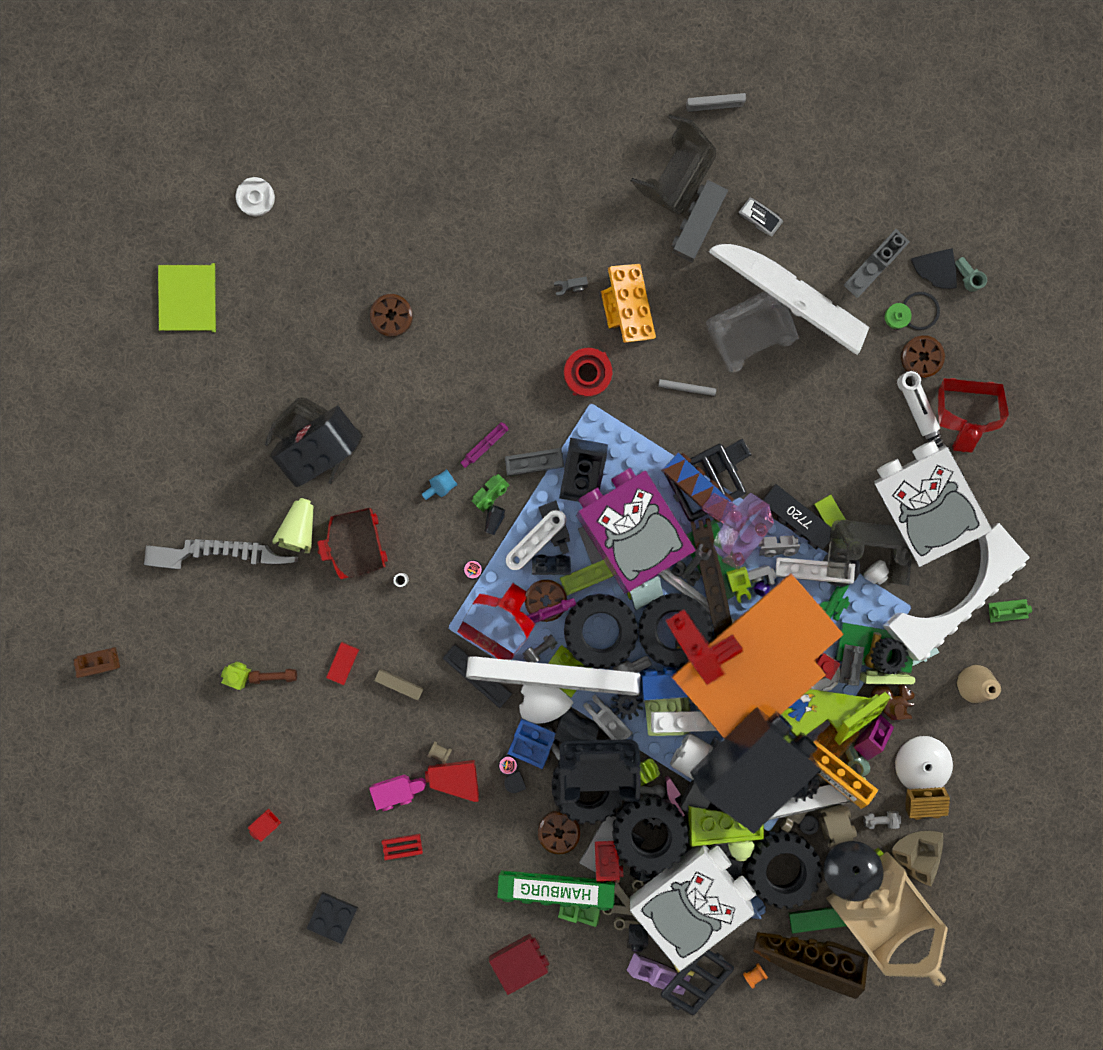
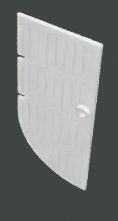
[709,244,869,355]

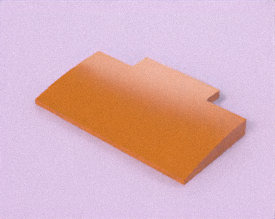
[672,573,844,738]

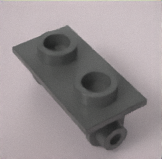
[839,644,864,686]

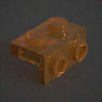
[816,723,860,758]

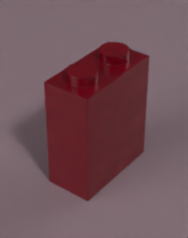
[489,933,550,995]

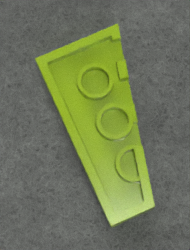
[688,806,764,846]

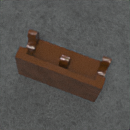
[74,647,120,678]

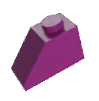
[854,714,894,761]

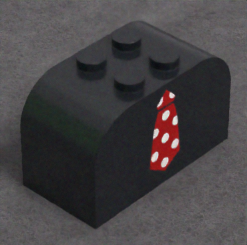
[270,405,361,487]

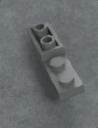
[844,229,910,298]

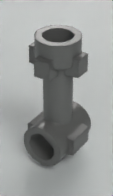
[522,634,558,663]

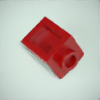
[814,653,841,680]

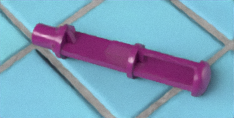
[460,422,508,468]
[526,598,576,623]

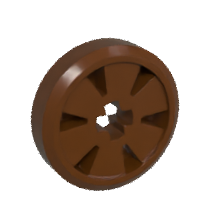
[370,294,413,337]
[901,335,945,378]
[525,579,567,622]
[538,811,580,854]

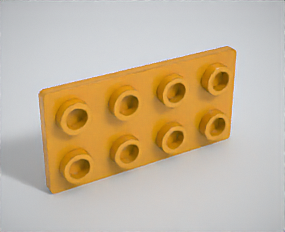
[601,264,656,343]

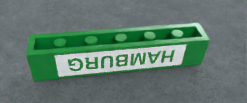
[497,871,615,911]

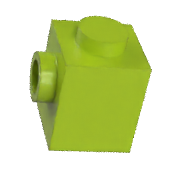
[221,662,251,690]

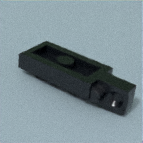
[538,500,570,555]

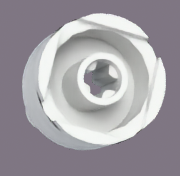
[670,733,713,780]

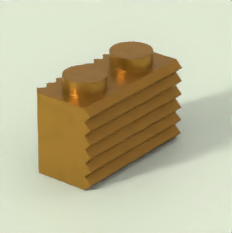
[905,787,950,820]

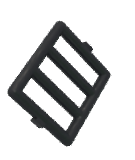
[665,444,746,522]
[661,949,734,1016]

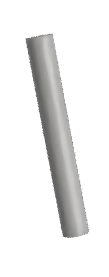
[658,379,716,396]

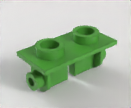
[472,474,509,512]
[988,599,1032,622]

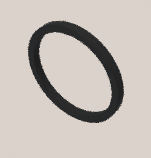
[903,292,940,330]

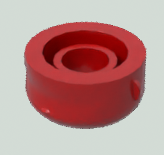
[564,348,612,397]

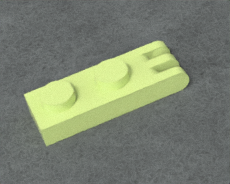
[860,669,915,684]

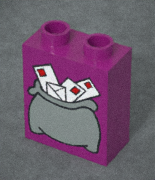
[576,468,696,594]

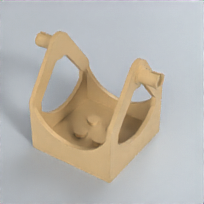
[826,852,948,986]

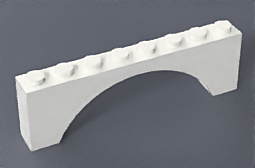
[883,523,1030,661]

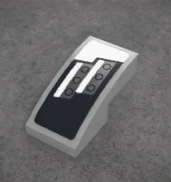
[739,197,783,237]

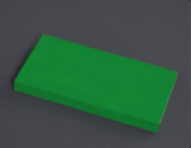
[835,622,913,673]

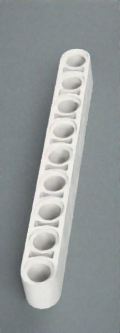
[466,657,641,695]

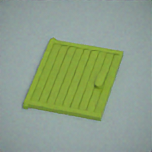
[158,263,216,332]

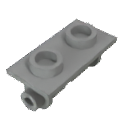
[759,535,800,557]

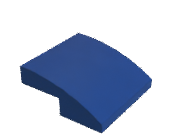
[507,718,555,769]

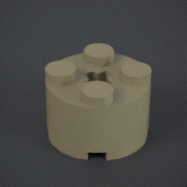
[818,803,857,848]

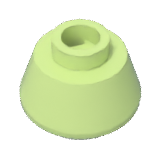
[728,840,755,861]

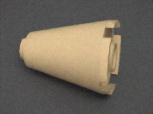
[957,665,1001,703]

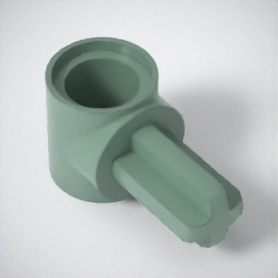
[955,257,987,292]
[843,741,870,777]

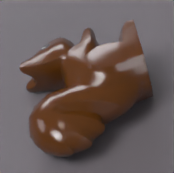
[871,684,915,720]

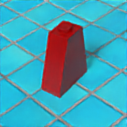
[425,760,479,802]

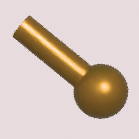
[864,632,881,668]

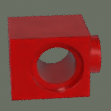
[248,809,282,842]

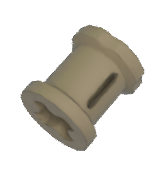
[427,741,452,765]

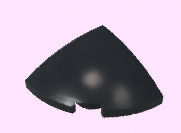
[911,248,957,289]

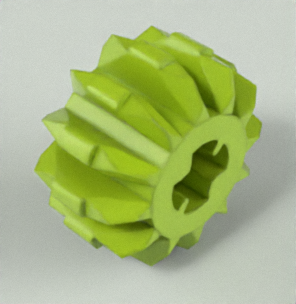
[640,759,660,787]

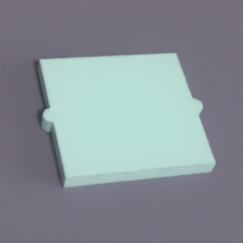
[630,576,663,610]

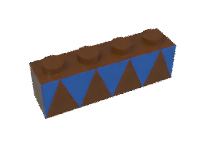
[661,453,736,523]

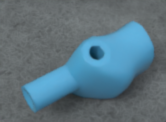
[422,469,458,500]

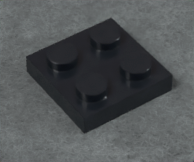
[307,892,358,944]

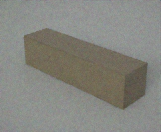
[375,669,424,700]

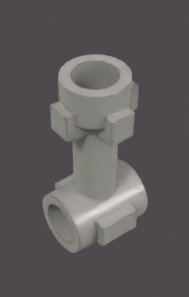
[863,811,901,829]

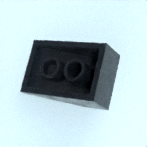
[559,437,608,502]

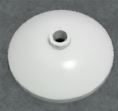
[895,736,953,790]

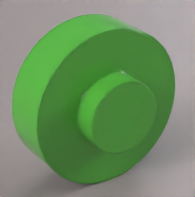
[885,303,912,329]

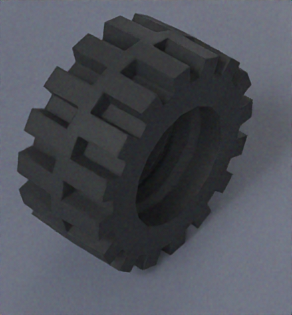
[870,638,908,675]

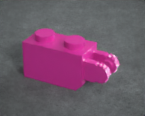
[369,774,426,811]

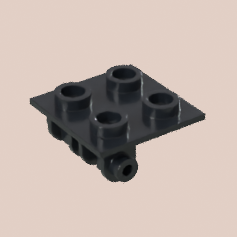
[532,554,571,575]

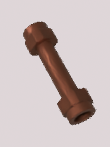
[249,669,297,684]

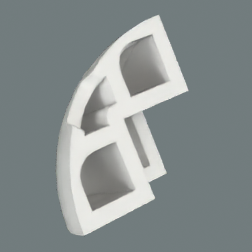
[519,685,574,724]

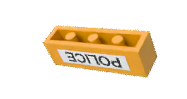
[812,740,878,809]

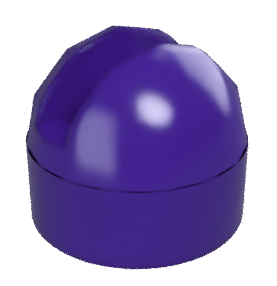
[753,580,770,597]

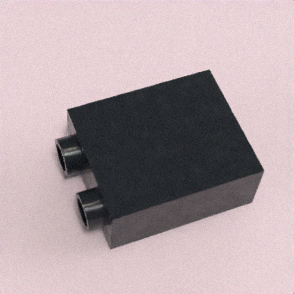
[690,707,821,834]

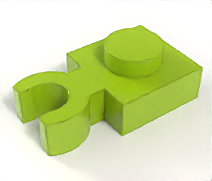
[726,567,751,603]

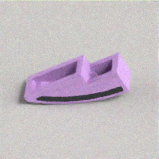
[627,953,691,995]

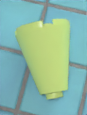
[273,498,314,553]

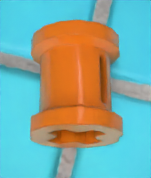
[743,963,768,989]

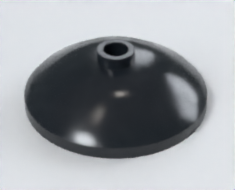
[824,841,884,902]

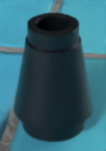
[484,505,506,535]

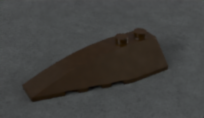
[753,932,869,999]

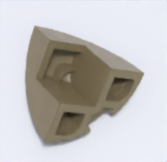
[892,831,943,886]

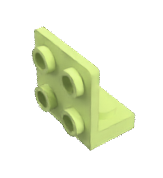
[645,697,690,736]

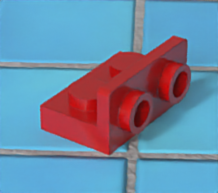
[595,841,623,883]

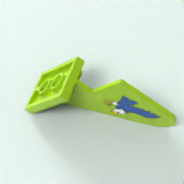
[781,689,891,745]

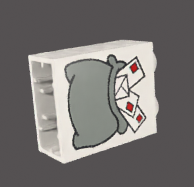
[874,440,992,567]
[630,845,756,971]

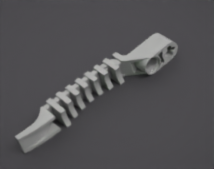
[144,539,298,569]

